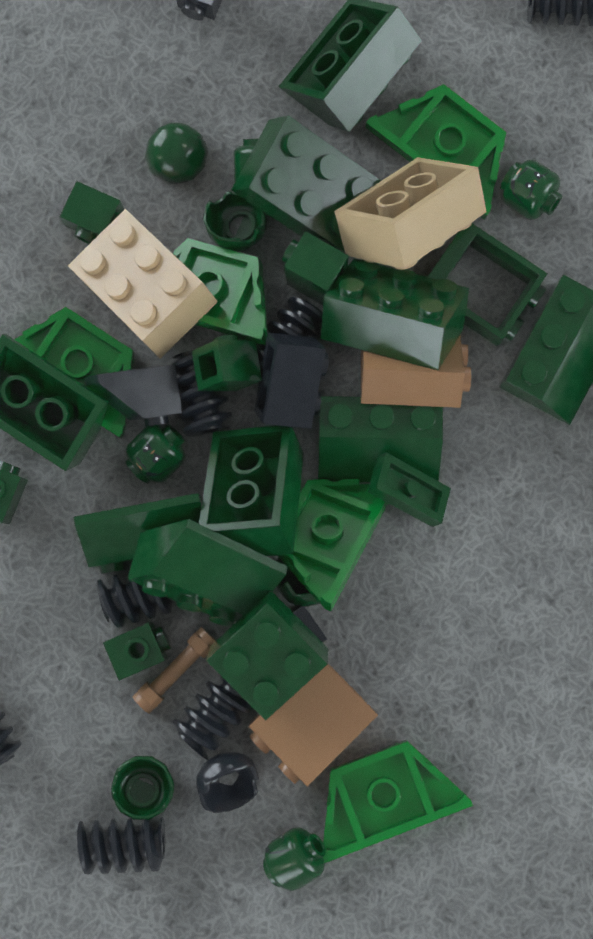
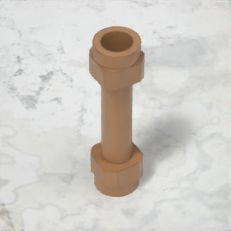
[132,626,216,714]

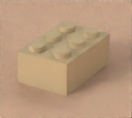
[334,157,486,270]
[68,209,218,359]

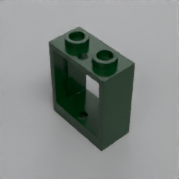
[428,223,548,346]

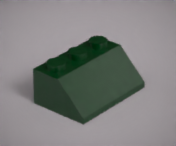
[279,0,422,132]
[499,275,593,425]
[0,334,109,471]
[318,396,443,482]
[199,425,304,556]
[73,493,203,574]
[128,519,288,626]

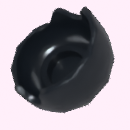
[196,752,259,813]

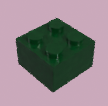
[206,590,329,721]

